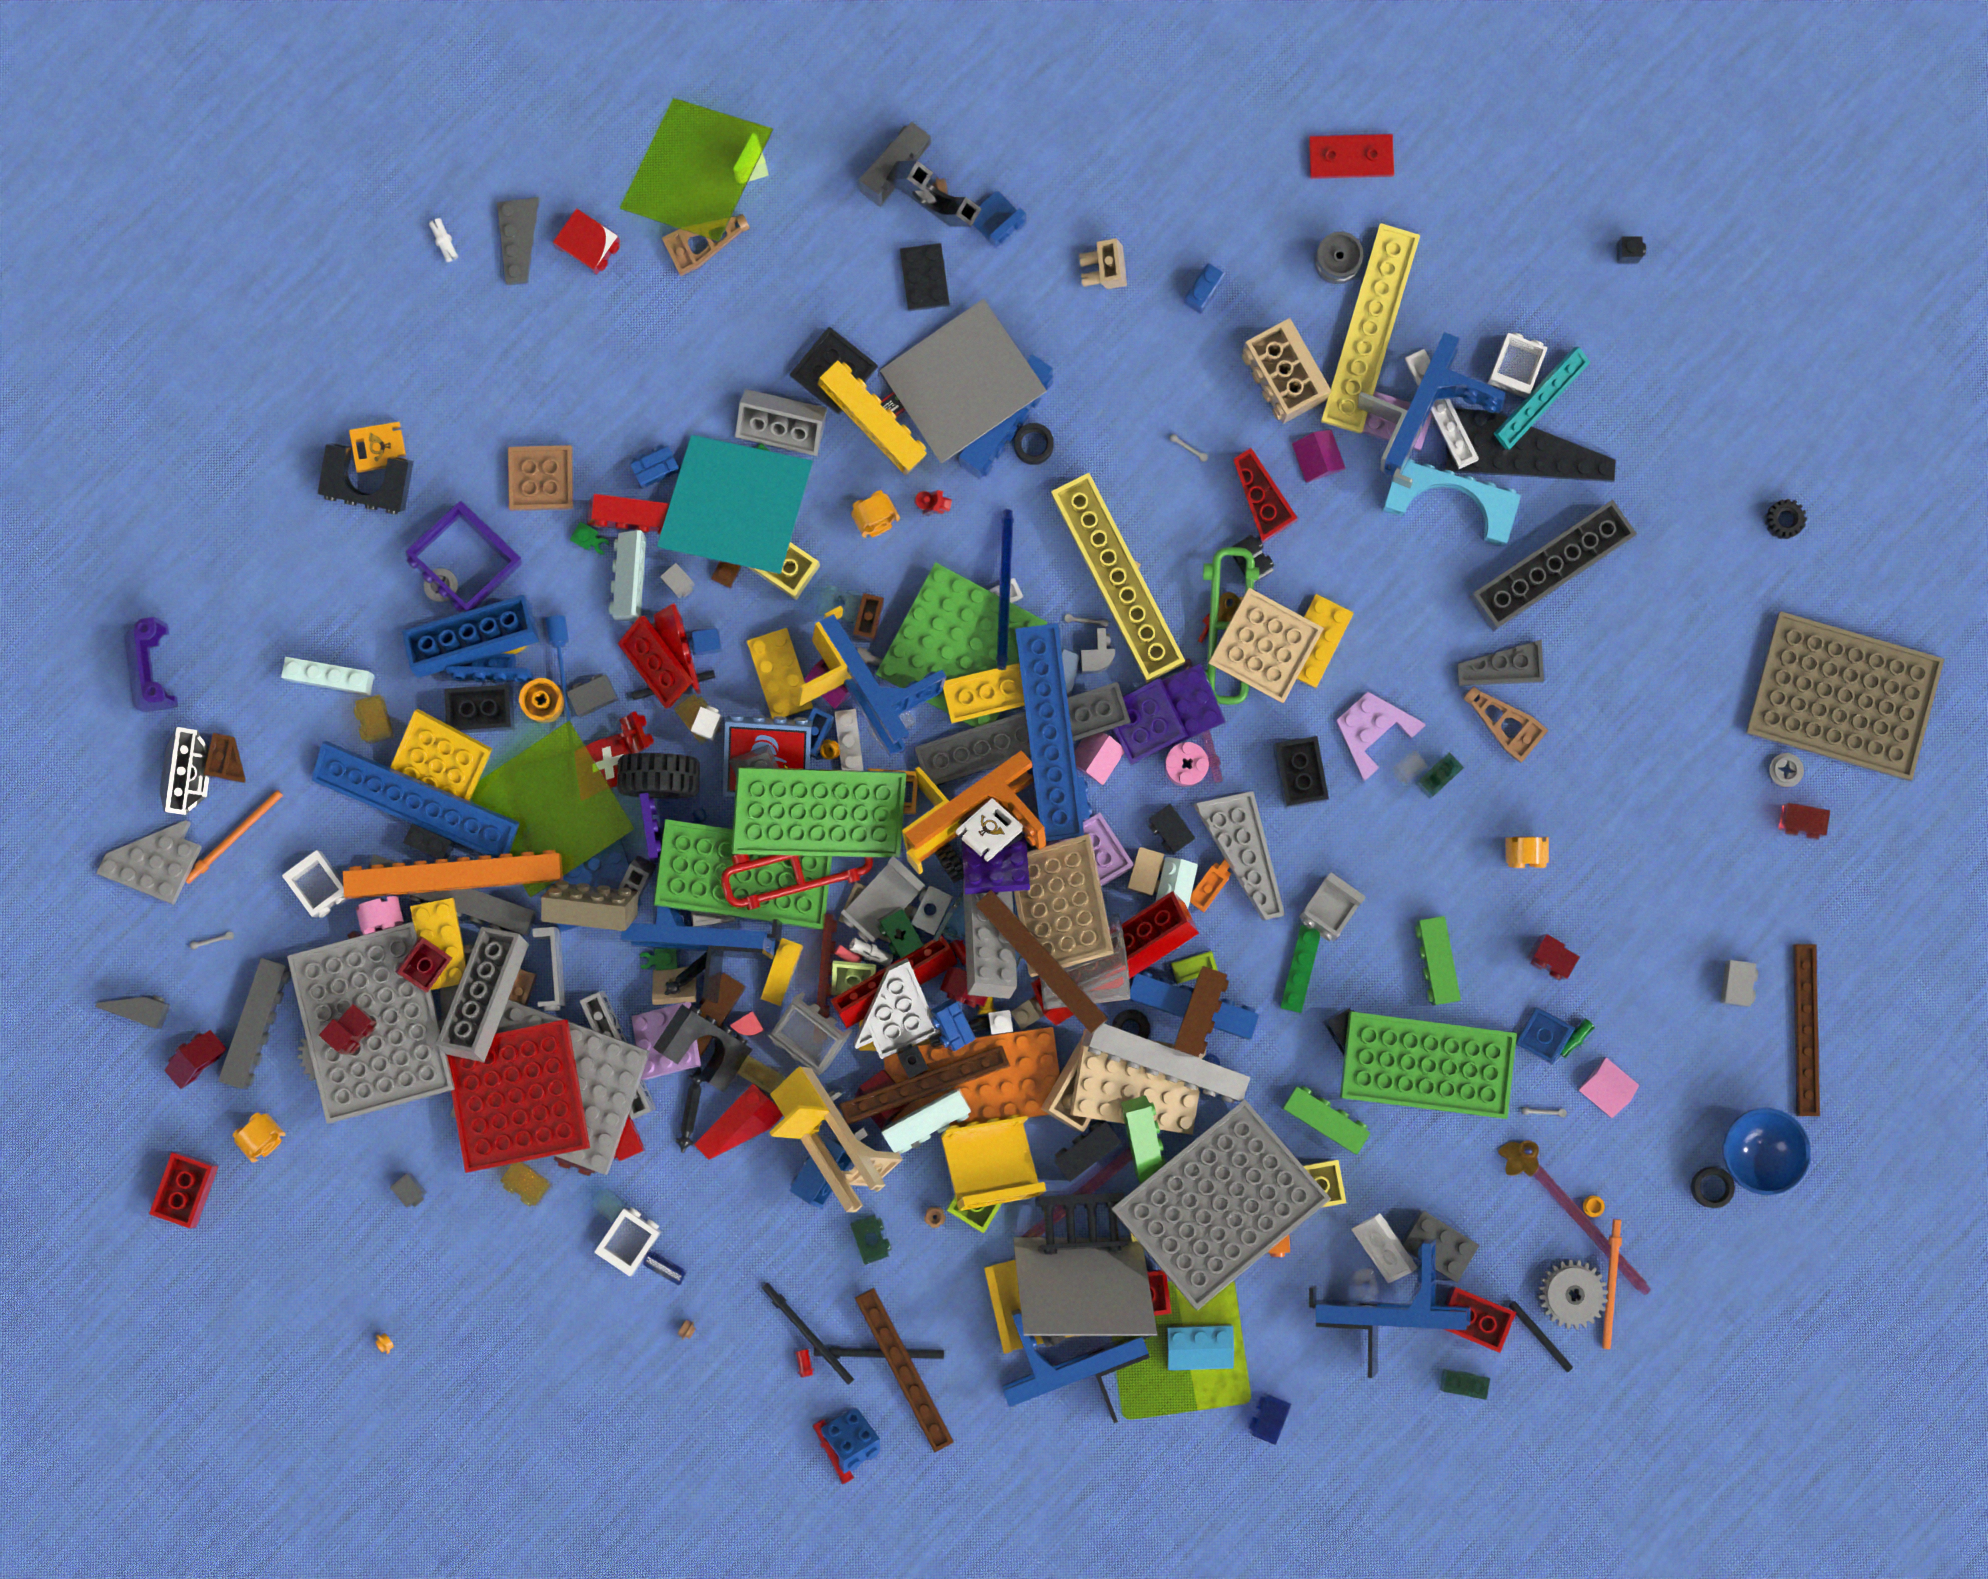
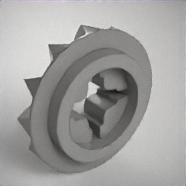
[424,568,458,603]
[1769,753,1804,787]

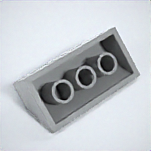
[735,389,827,456]

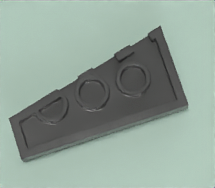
[497,197,540,286]
[1457,639,1544,686]

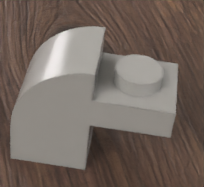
[1081,628,1115,674]

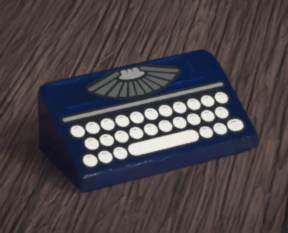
[643,1251,688,1285]

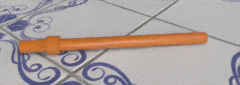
[186,789,283,884]
[1602,1218,1622,1349]

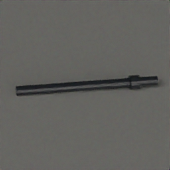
[762,1282,855,1385]
[814,1346,944,1359]

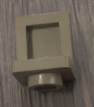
[1010,996,1044,1030]

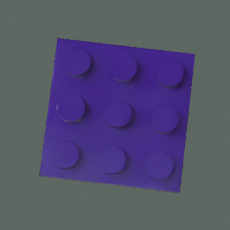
[1162,664,1226,748]
[1114,679,1188,765]
[639,793,661,863]
[962,837,1030,894]

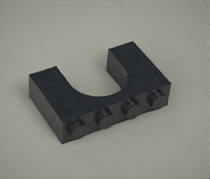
[886,160,982,227]
[318,443,414,515]
[653,1004,753,1092]

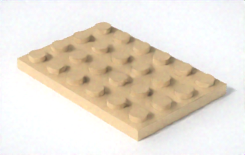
[1014,834,1114,977]
[1070,1029,1206,1135]

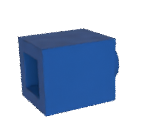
[689,628,722,656]

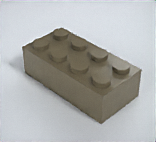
[541,881,638,931]

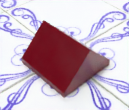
[395,936,452,993]
[854,1069,910,1130]

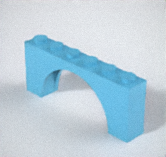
[1382,458,1521,547]

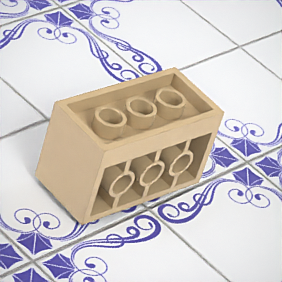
[1241,318,1331,424]

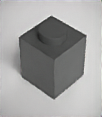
[390,1173,427,1208]

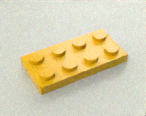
[1297,594,1354,689]
[747,628,813,719]
[943,663,1025,724]
[410,898,467,990]

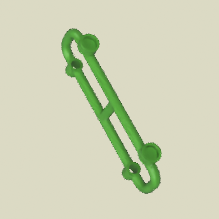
[1203,547,1259,705]

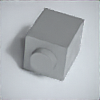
[660,563,695,599]

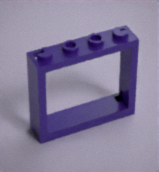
[405,501,522,613]

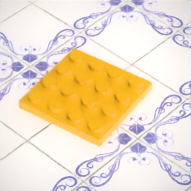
[390,709,493,801]

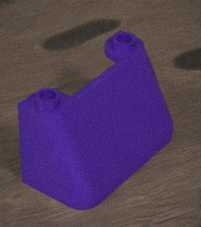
[125,617,178,712]

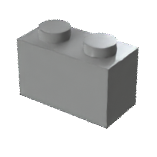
[1720,960,1758,1007]

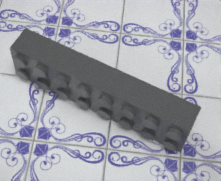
[1469,500,1637,632]

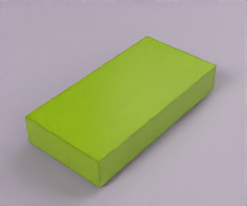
[1171,951,1218,984]

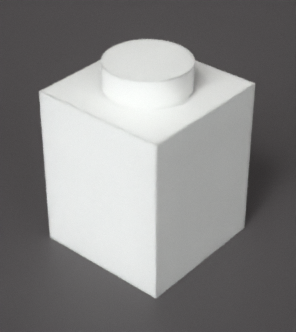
[691,706,722,741]
[989,1010,1013,1035]

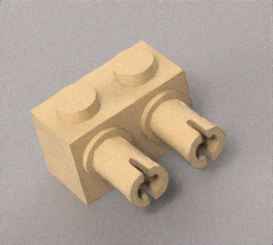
[1079,238,1127,289]

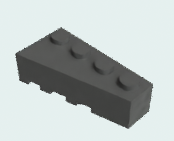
[859,122,932,207]

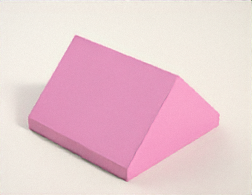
[1074,732,1125,785]
[1579,1057,1639,1118]

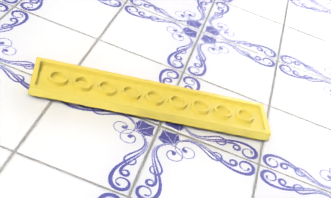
[1321,223,1420,434]

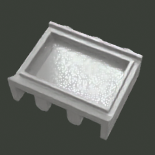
[768,992,852,1076]

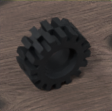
[1765,499,1807,539]
[935,843,964,884]
[1112,1009,1150,1039]

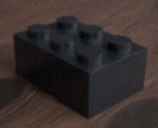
[444,684,515,733]
[1273,736,1329,809]
[1053,1120,1122,1182]

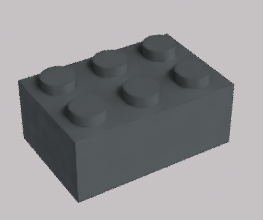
[1401,1210,1480,1283]

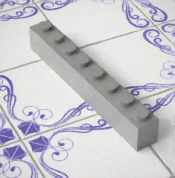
[1082,1024,1250,1104]

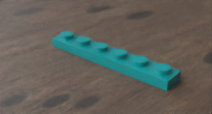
[1493,347,1591,449]

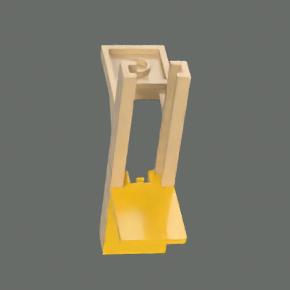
[769,1067,903,1212]

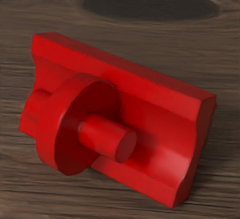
[915,490,952,516]
[618,711,654,754]

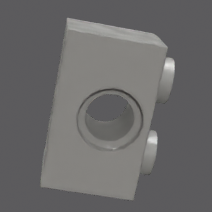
[909,885,953,936]

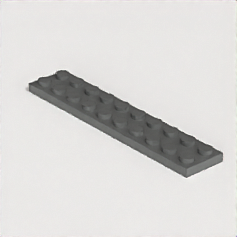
[915,682,1131,786]

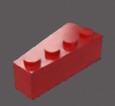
[1233,448,1298,544]
[587,494,670,535]

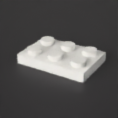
[1351,1213,1418,1283]

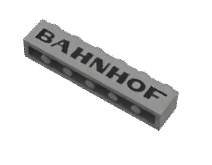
[580,991,656,1120]

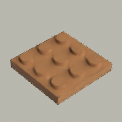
[508,445,574,511]

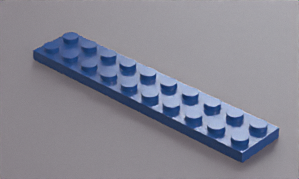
[1015,623,1085,841]
[311,741,520,858]

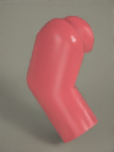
[834,945,863,963]

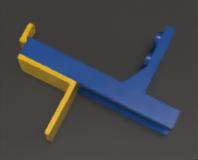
[798,606,947,757]

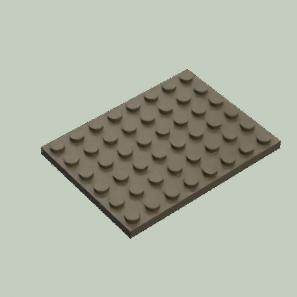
[1745,611,1945,781]

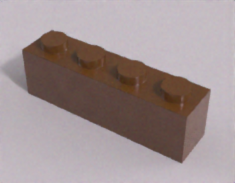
[1173,966,1229,1057]
[697,972,747,1058]

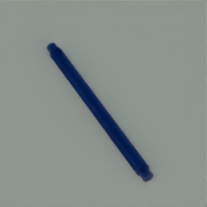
[996,509,1014,670]

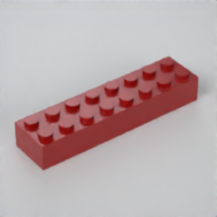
[1031,891,1199,1026]

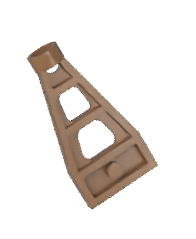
[662,214,750,276]
[1463,686,1548,763]

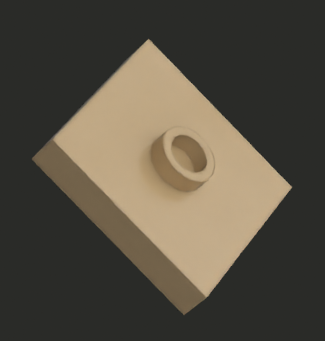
[652,967,697,1005]

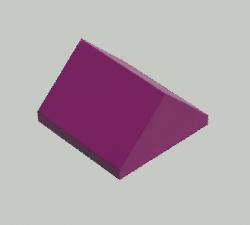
[1292,430,1346,483]

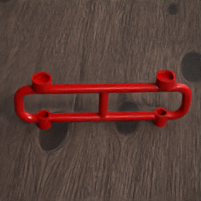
[721,854,873,910]

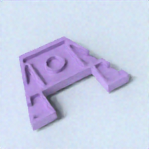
[1336,692,1426,781]

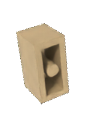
[1127,847,1165,896]

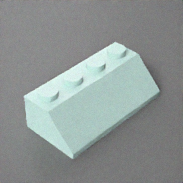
[609,530,646,621]
[882,1087,971,1154]

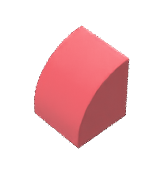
[730,1011,765,1036]

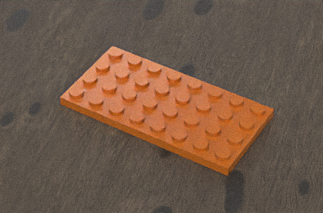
[884,1027,1060,1127]

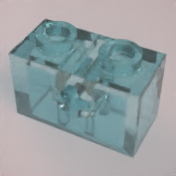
[815,585,862,624]

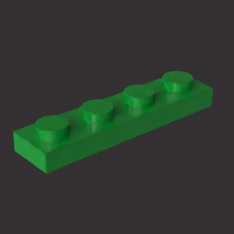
[1280,925,1321,1014]

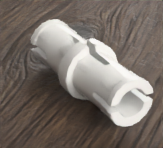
[429,218,458,262]
[849,938,893,967]

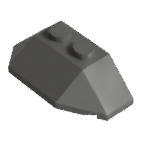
[160,727,209,815]

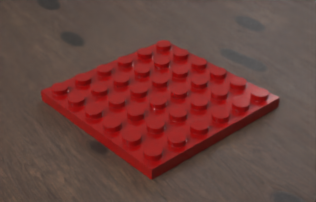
[447,1019,590,1173]

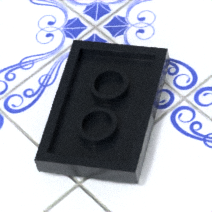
[900,243,950,312]

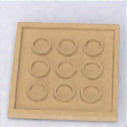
[1208,588,1324,703]

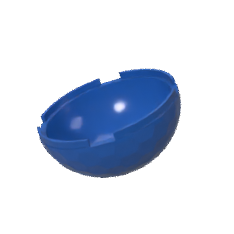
[1722,1108,1811,1195]

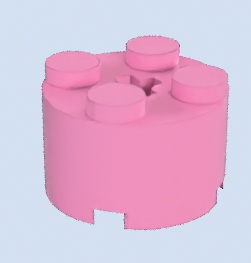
[1165,742,1209,787]
[355,896,404,935]

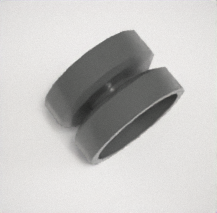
[1314,231,1364,284]

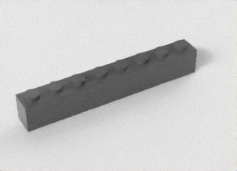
[368,854,537,936]

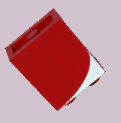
[553,208,620,275]

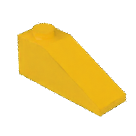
[761,938,804,1006]

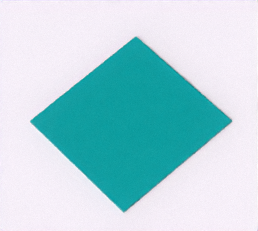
[657,435,813,574]

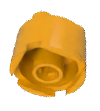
[851,490,900,538]
[519,678,565,723]
[1505,836,1549,868]
[232,1112,285,1162]

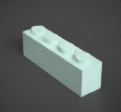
[281,657,374,696]
[1156,857,1198,948]

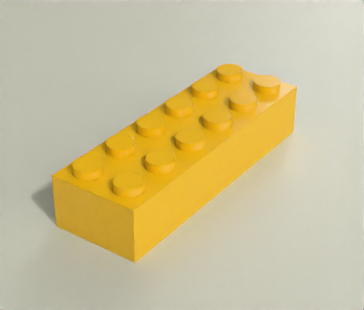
[818,361,927,476]

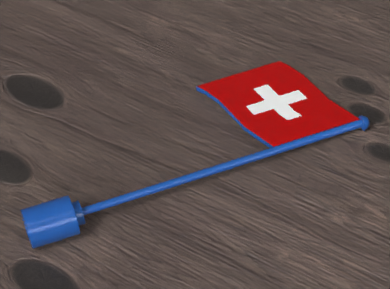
[544,615,632,807]

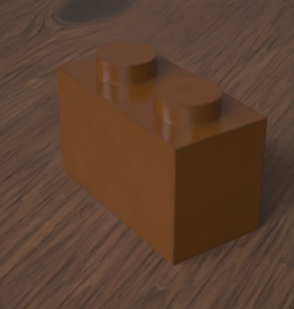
[853,593,885,643]

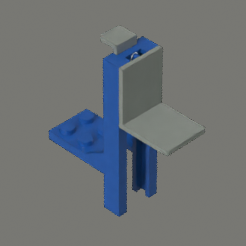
[1358,332,1506,489]

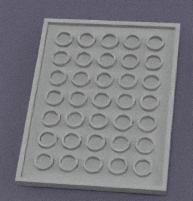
[287,922,455,1124]
[450,999,650,1175]
[1112,1100,1331,1311]

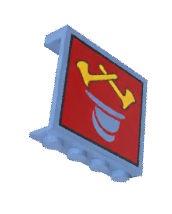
[723,714,813,796]

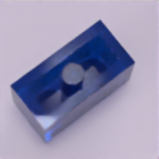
[1248,1392,1292,1445]

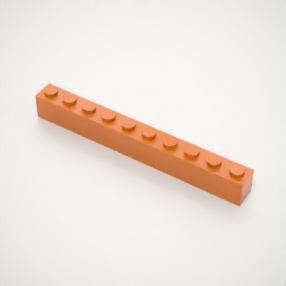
[343,850,563,899]

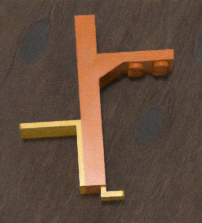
[902,750,1046,874]

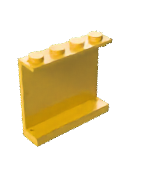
[940,1115,1046,1211]
[984,1260,1078,1354]

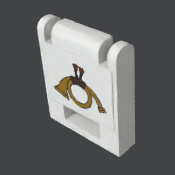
[956,798,1023,862]

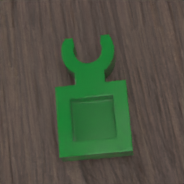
[570,522,610,555]
[640,948,678,971]

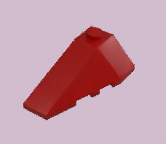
[651,603,701,694]
[694,1083,783,1160]

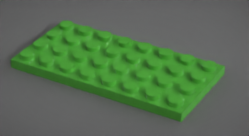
[731,767,906,858]
[653,819,832,930]
[1339,1012,1517,1119]

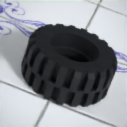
[617,753,700,799]

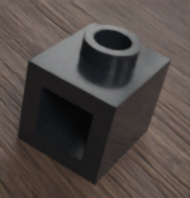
[1616,236,1646,264]
[898,1043,929,1079]

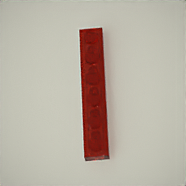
[813,914,838,1044]

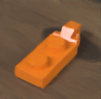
[1190,859,1231,913]

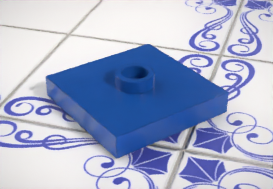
[1516,1007,1575,1066]

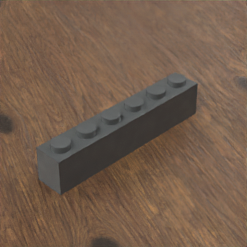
[218,958,291,1089]

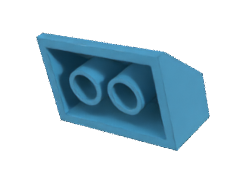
[1166,1324,1234,1370]

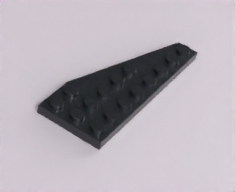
[1445,408,1616,482]

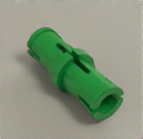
[1560,1018,1595,1059]

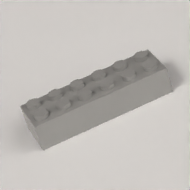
[963,879,1017,999]
[436,927,529,1062]

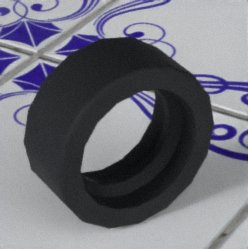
[1014,423,1054,465]
[1691,1167,1735,1209]

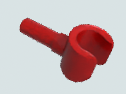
[1198,613,1210,643]

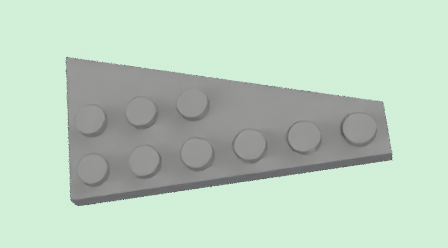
[1193,791,1285,921]

